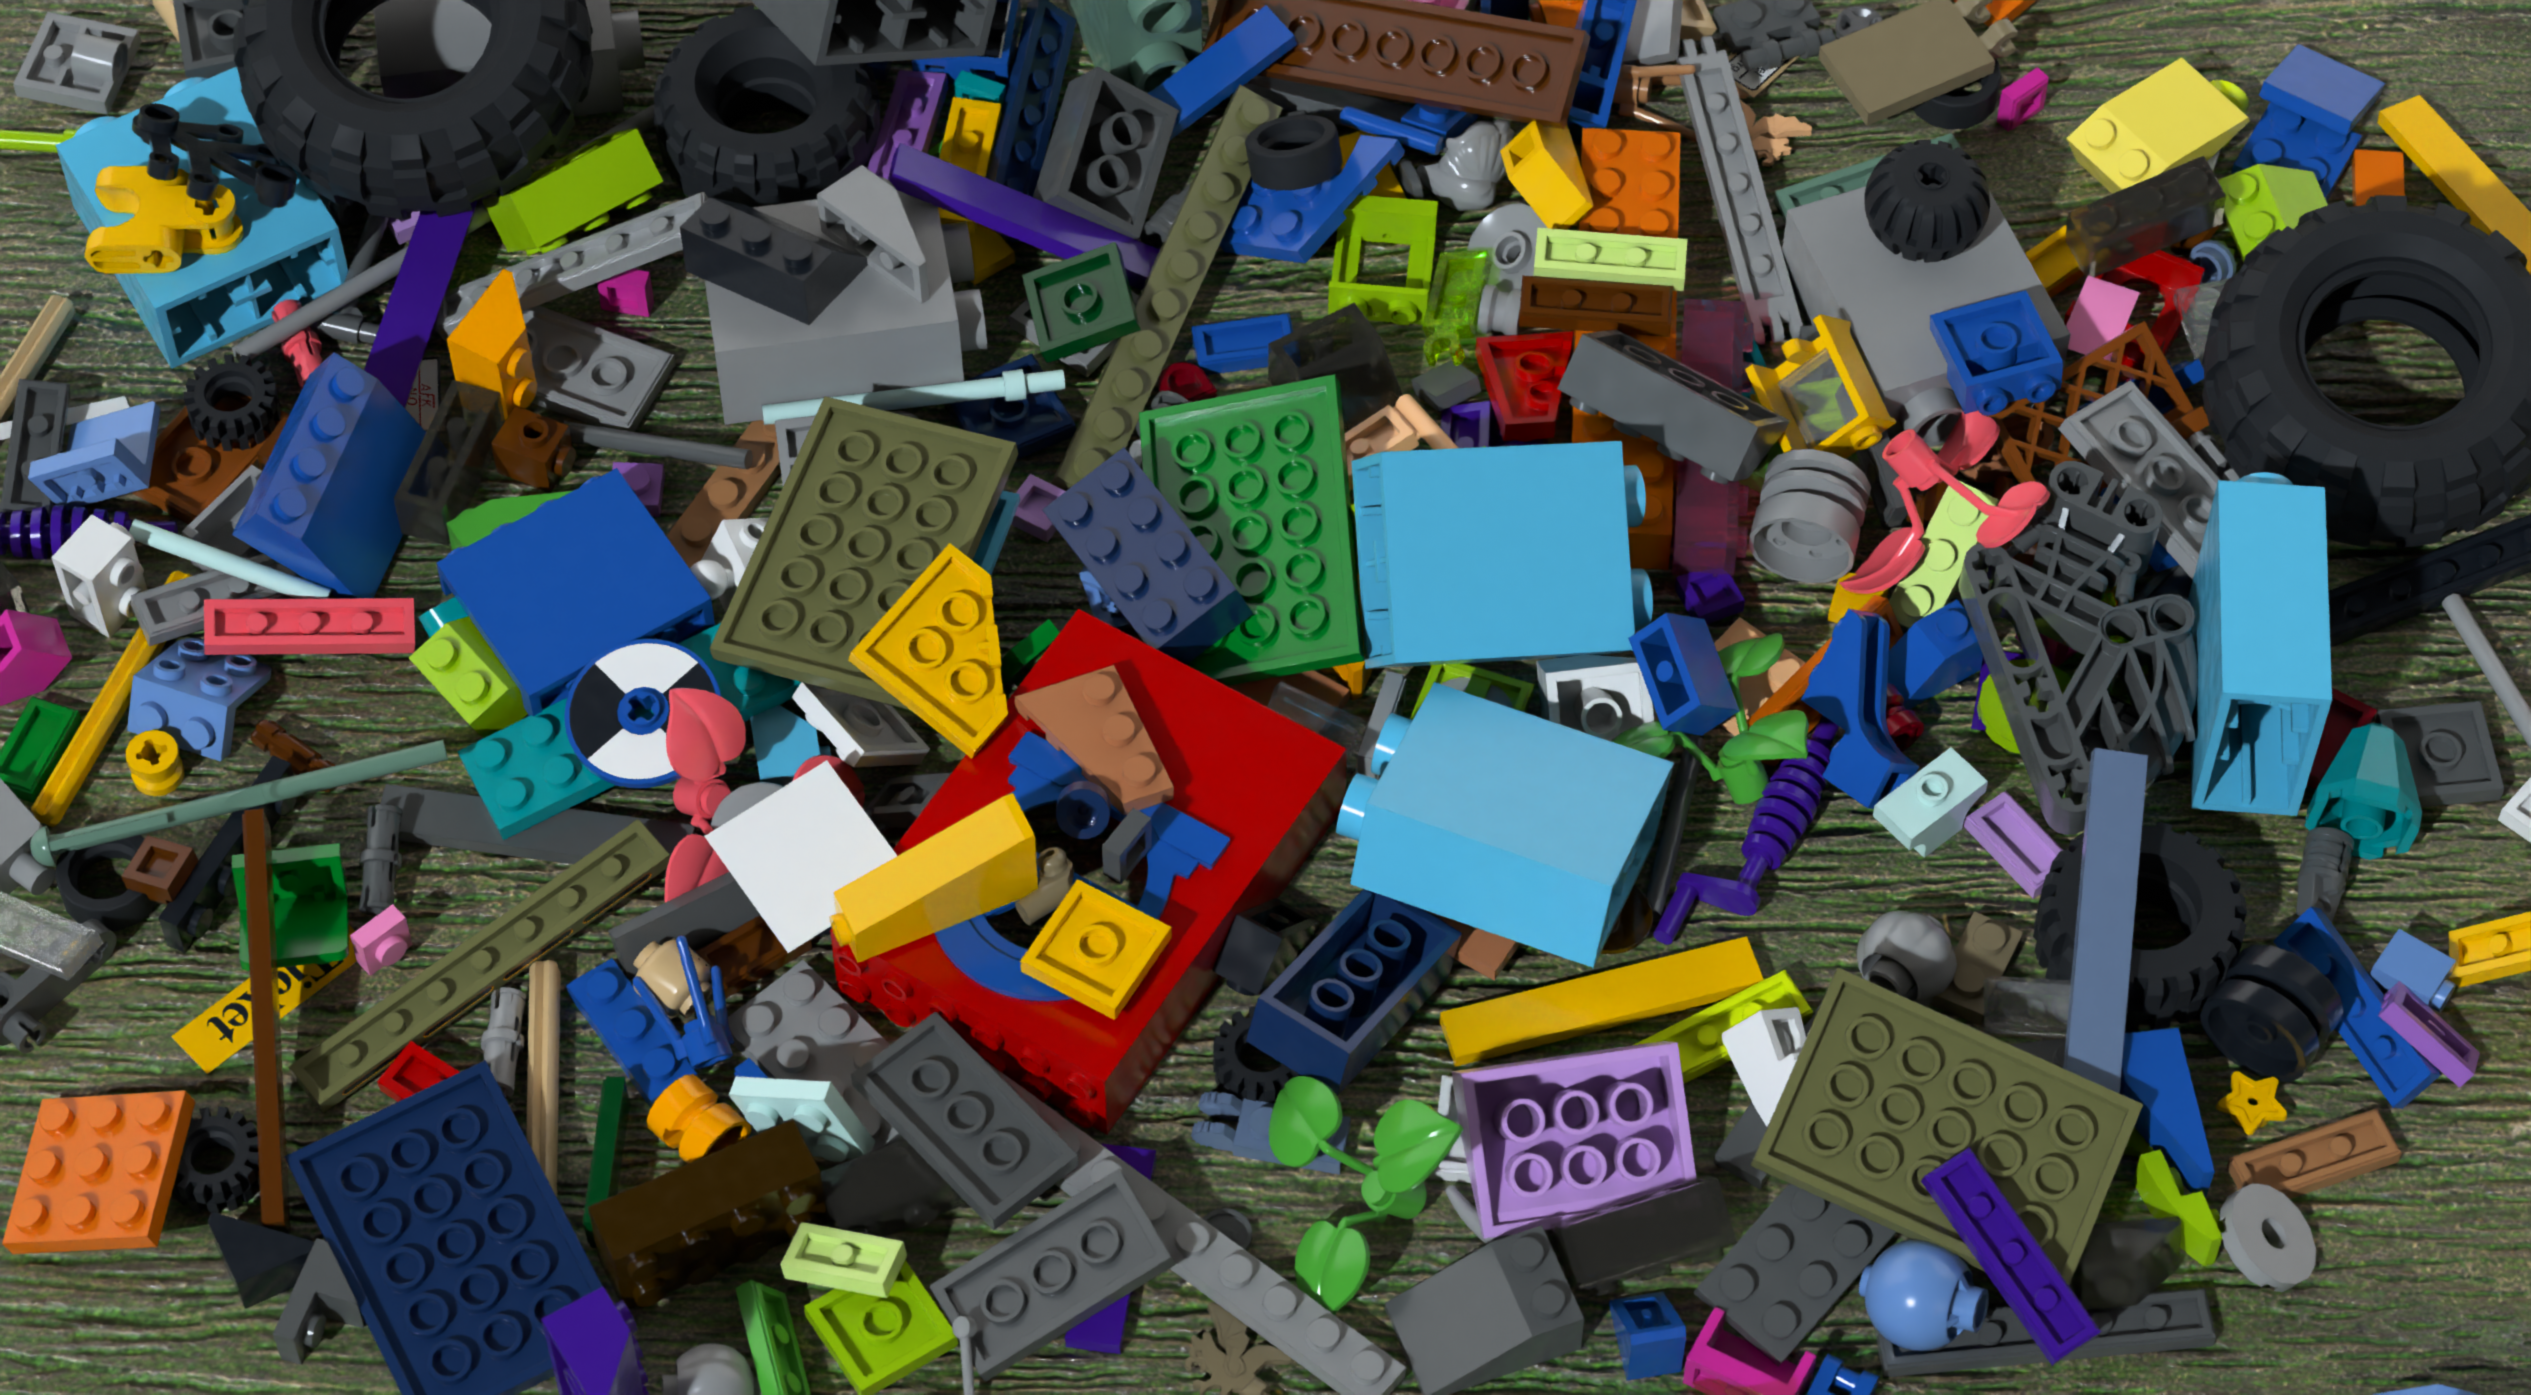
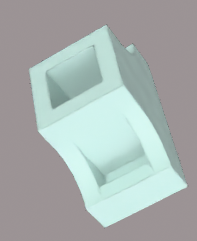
[1873,747,1988,858]

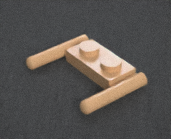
[1345,394,1458,491]

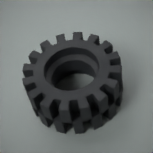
[184,354,281,451]
[1213,1006,1301,1104]
[172,1106,260,1214]

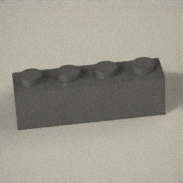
[1557,329,1790,485]

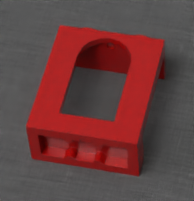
[2064,231,2205,371]

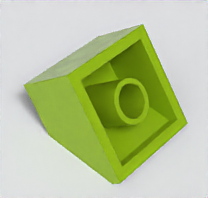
[2212,164,2328,264]
[409,616,528,738]

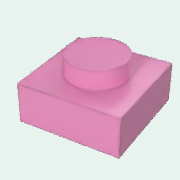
[350,904,413,976]

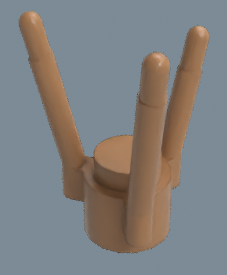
[1612,64,1697,142]

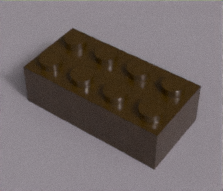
[588,1119,828,1310]

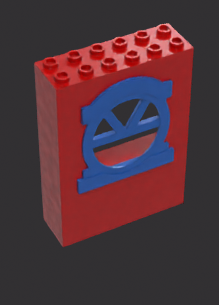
[830,609,1347,1135]

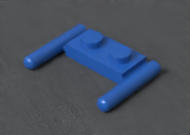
[1340,104,1479,155]

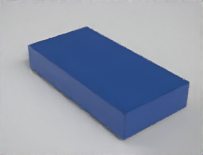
[1191,313,1298,375]

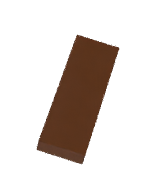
[1519,276,1673,337]

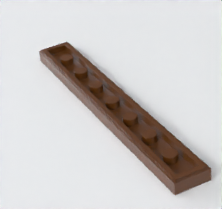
[242,809,291,1235]

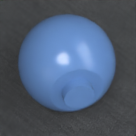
[1859,1239,1989,1351]

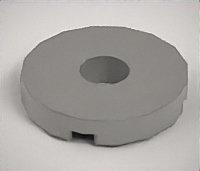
[2220,1183,2316,1292]

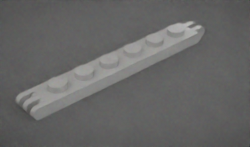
[1677,36,1803,345]

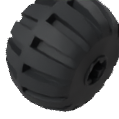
[1864,139,1990,263]

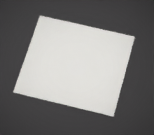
[704,760,897,953]

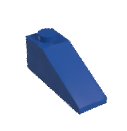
[1567,0,1637,142]
[2120,1028,2215,1198]

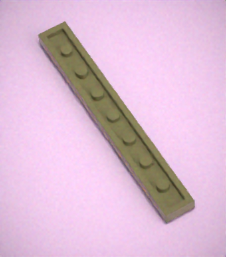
[289,819,670,1114]

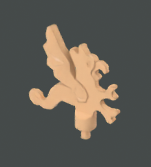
[1736,87,1813,167]

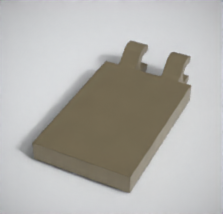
[1819,0,2018,126]

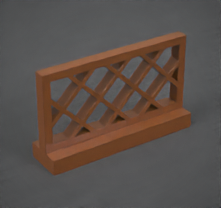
[1986,321,2209,512]

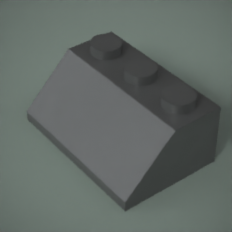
[1033,67,1179,240]

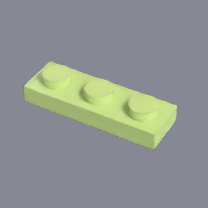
[1533,228,1688,291]
[1889,480,1999,629]

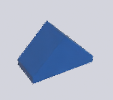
[1609,1292,1686,1381]

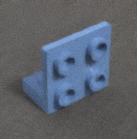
[28,401,161,510]

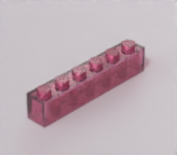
[1672,299,1754,578]

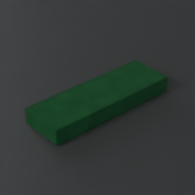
[583,1076,630,1248]

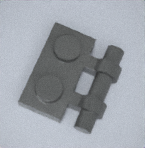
[1712,0,1835,70]

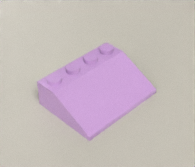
[1452,1041,1700,1239]

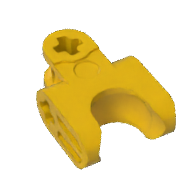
[85,166,244,274]

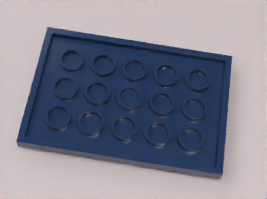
[284,1060,602,1395]

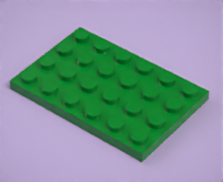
[1139,374,1365,686]

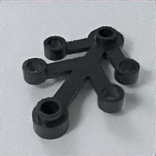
[132,103,297,208]

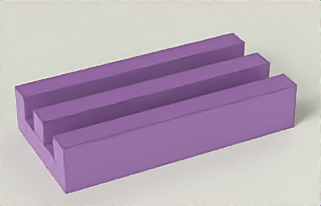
[2378,981,2480,1088]

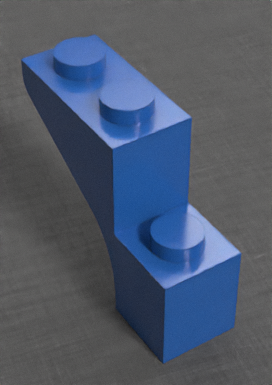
[1801,608,1919,809]

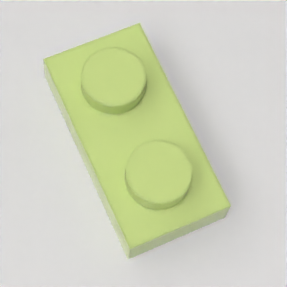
[780,1222,907,1298]

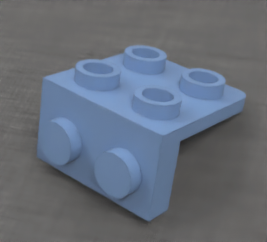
[127,638,272,762]

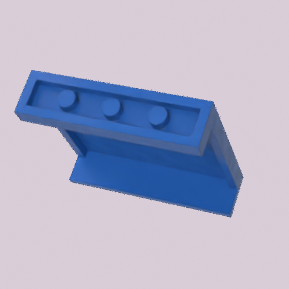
[436,468,715,717]

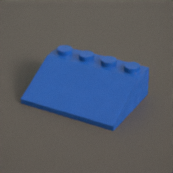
[232,352,442,599]

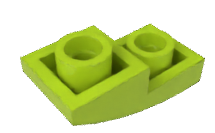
[2133,1149,2225,1266]

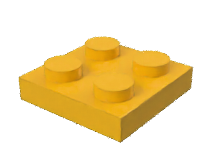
[1020,879,1171,1020]

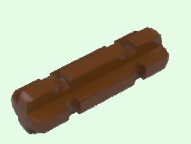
[251,719,336,793]

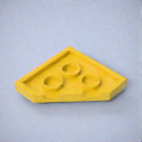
[848,543,1008,759]

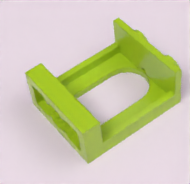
[1328,195,1438,325]

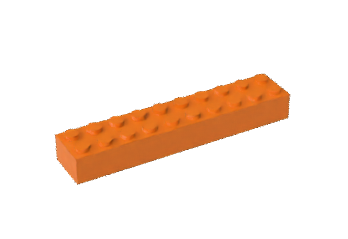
[1570,128,1680,570]

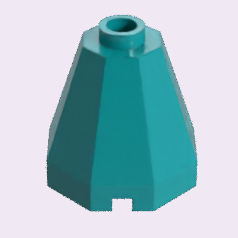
[2304,723,2422,860]

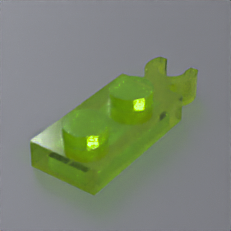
[1422,250,1492,367]

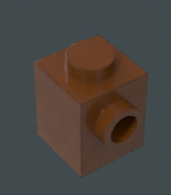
[491,406,576,493]

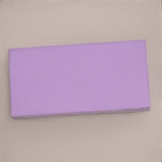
[1964,791,2063,899]

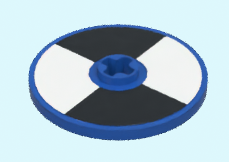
[564,639,722,788]

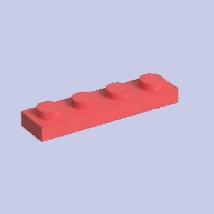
[204,598,415,655]

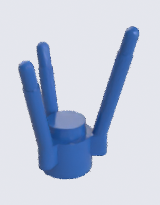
[633,935,735,1069]

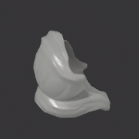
[1416,119,1515,211]

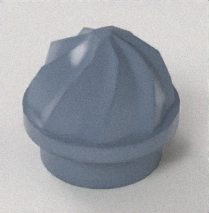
[2188,240,2238,289]

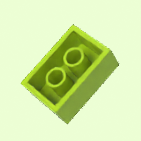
[482,128,664,256]

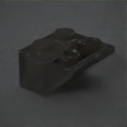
[1268,303,1403,434]

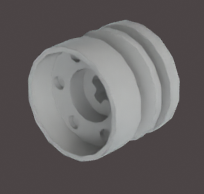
[1749,449,1871,583]

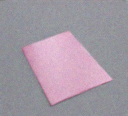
[2066,275,2140,361]

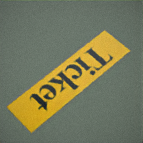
[171,925,357,1074]

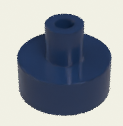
[1056,781,1111,839]

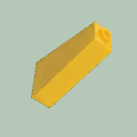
[829,793,1038,963]

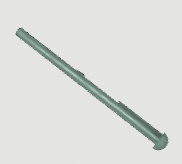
[30,739,448,866]

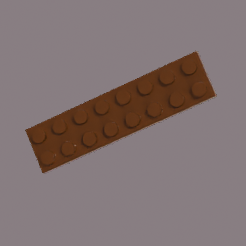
[1202,0,1591,130]

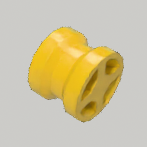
[125,730,185,797]

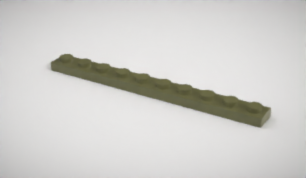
[1051,85,1282,491]

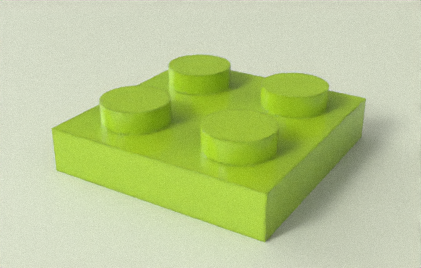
[804,1260,958,1395]

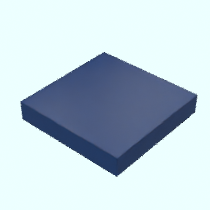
[2259,44,2385,136]

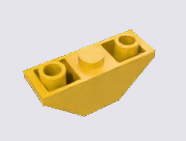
[1500,121,1594,230]

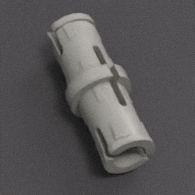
[480,987,526,1097]

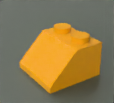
[447,268,537,421]

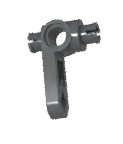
[0,919,117,1053]

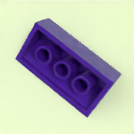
[541,1286,649,1395]

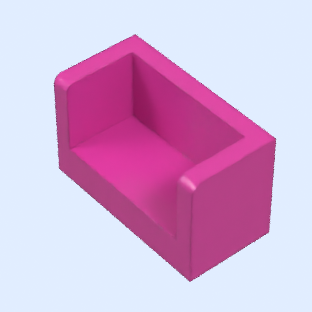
[1683,1306,1817,1395]

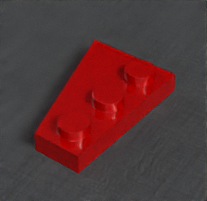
[1475,331,1574,442]

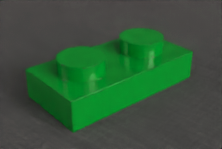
[1000,619,1060,688]

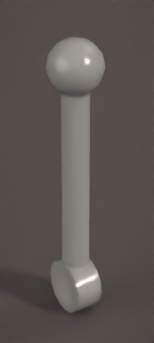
[952,1316,977,1395]

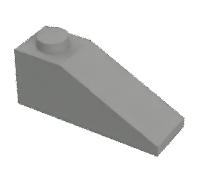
[817,165,930,304]

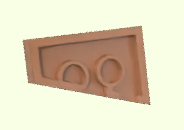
[1015,665,1174,815]

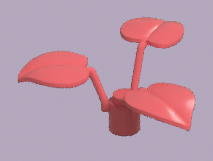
[1839,411,2050,594]
[664,688,865,903]

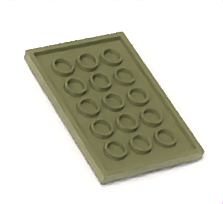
[710,396,1018,709]
[1750,967,2143,1286]

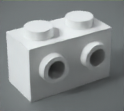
[51,514,147,638]

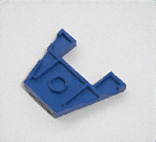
[1220,135,1405,263]

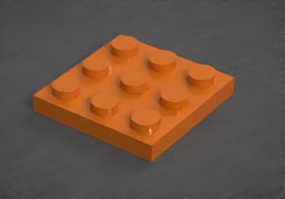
[2,1091,196,1254]

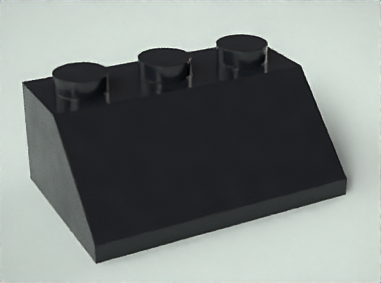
[680,197,868,325]

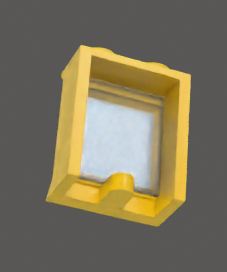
[1745,314,1897,459]

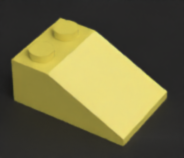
[2066,57,2250,222]

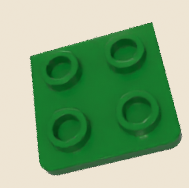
[232,843,349,971]

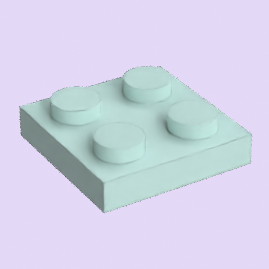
[729,1076,875,1162]

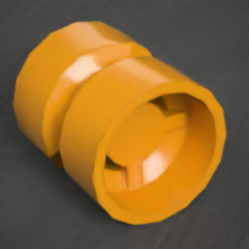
[647,1074,751,1164]

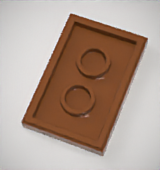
[131,394,289,524]

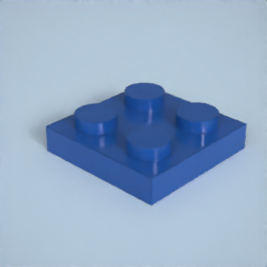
[2231,102,2362,202]

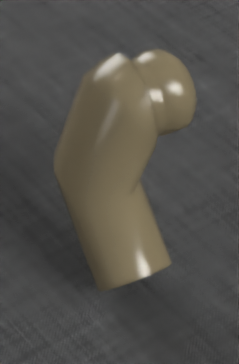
[1015,847,1074,925]

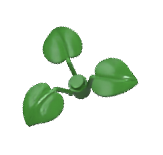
[1611,633,1809,804]
[1269,1076,1464,1315]

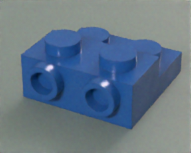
[1930,290,2063,416]

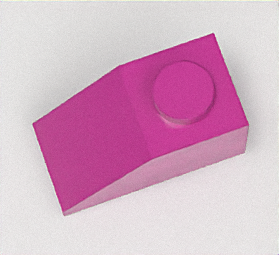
[0,609,72,706]

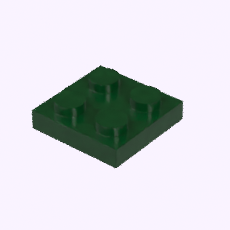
[1022,242,1141,363]

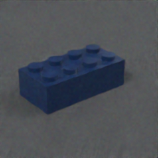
[1042,447,1253,665]
[1246,889,1462,1096]

